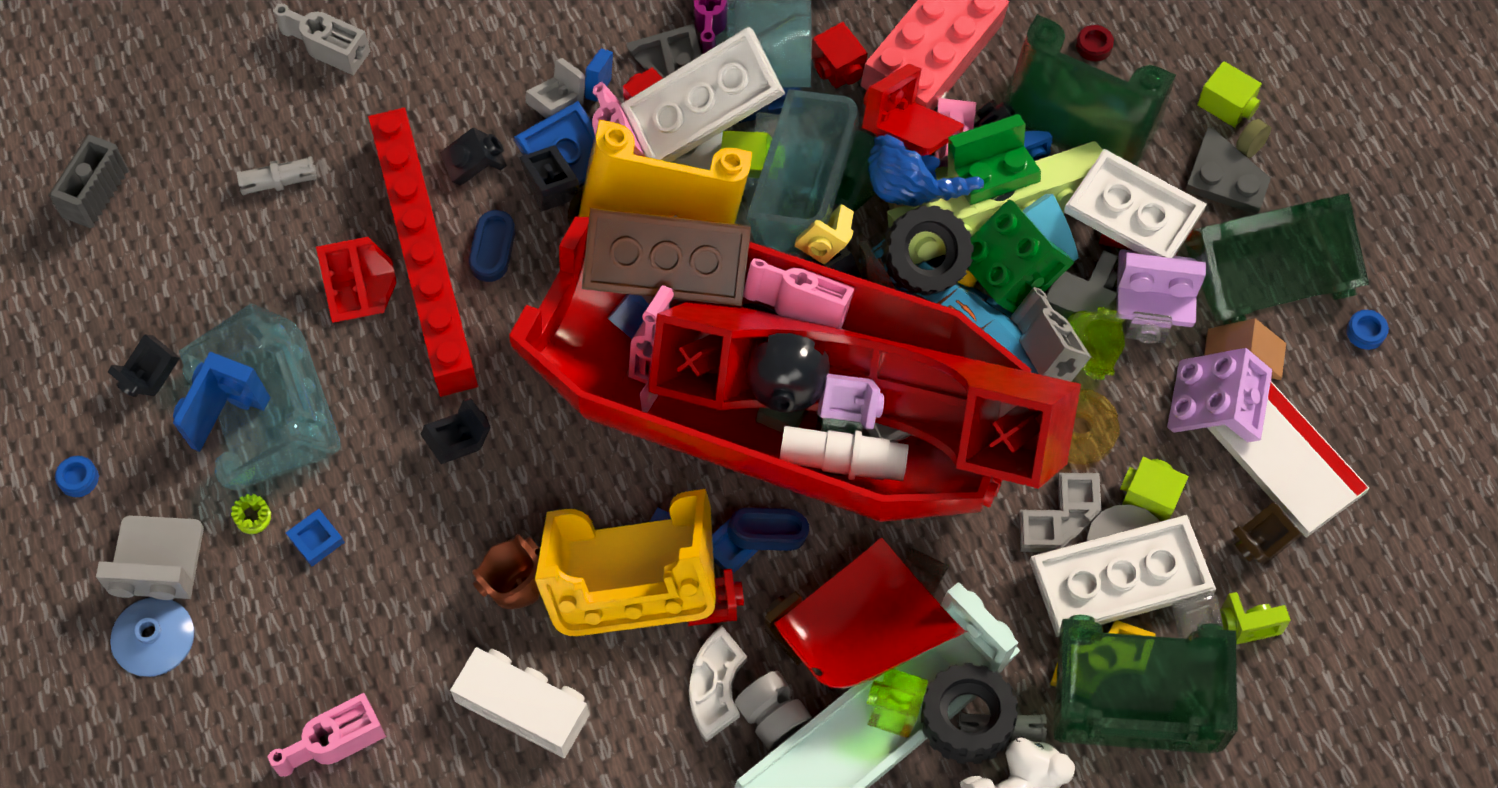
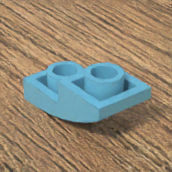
[1022,194,1079,261]

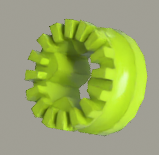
[231,494,271,534]

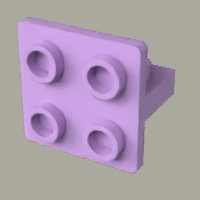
[1116,249,1206,327]

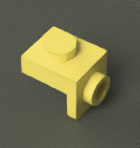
[795,204,854,265]

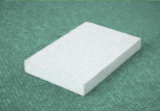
[1064,149,1207,258]

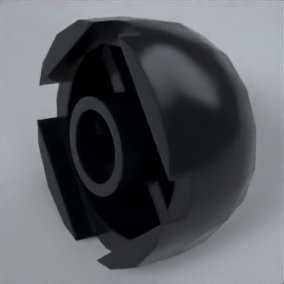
[747,333,830,413]

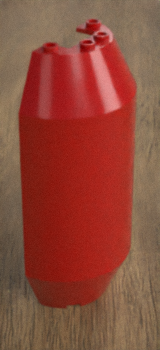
[509,216,1032,522]

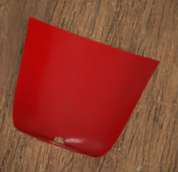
[774,538,967,689]

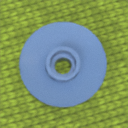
[110,597,194,677]

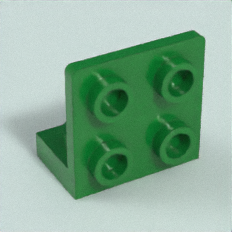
[968,199,1075,313]

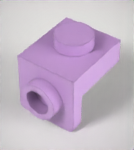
[817,374,884,429]

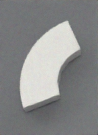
[689,626,747,742]

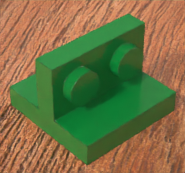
[947,114,1041,205]

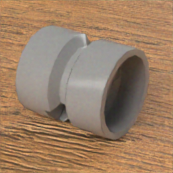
[735,671,813,752]

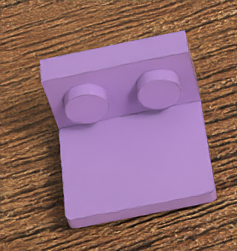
[1167,348,1272,442]

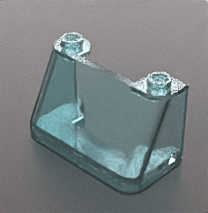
[179,303,341,490]

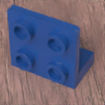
[173,352,271,452]

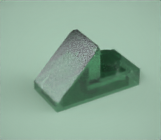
[821,127,876,212]

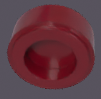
[1076,25,1114,62]

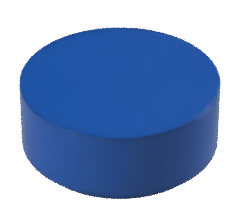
[1346,310,1389,350]
[55,456,99,497]

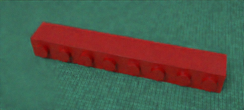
[368,107,478,397]

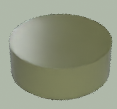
[1236,119,1271,158]

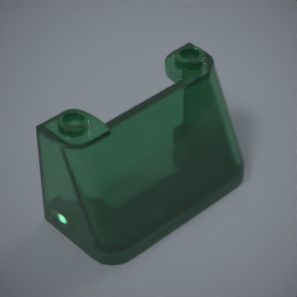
[1004,14,1176,166]
[1184,193,1369,325]
[1053,615,1238,753]

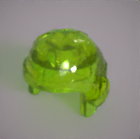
[1067,307,1125,380]

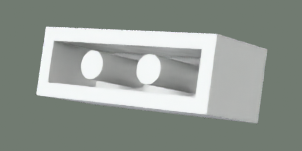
[450,647,590,759]

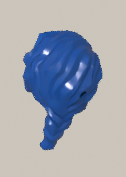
[868,134,984,207]

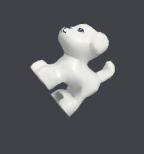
[960,736,1075,788]

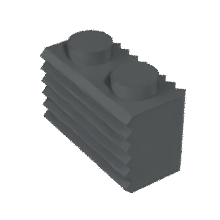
[48,134,129,228]

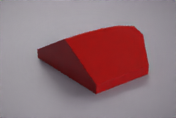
[316,237,397,323]

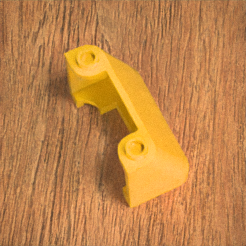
[579,120,752,224]
[535,489,716,636]

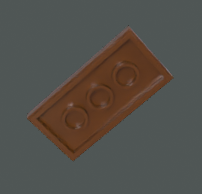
[582,208,751,306]

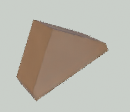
[1204,318,1286,380]

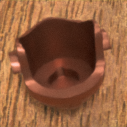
[471,534,541,609]

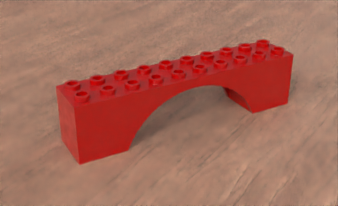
[648,301,1081,489]

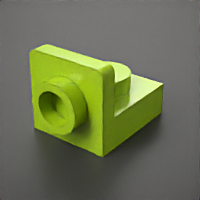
[1219,592,1291,645]

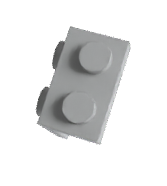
[96,516,204,600]

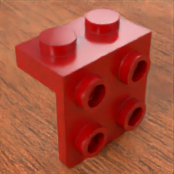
[862,63,964,156]

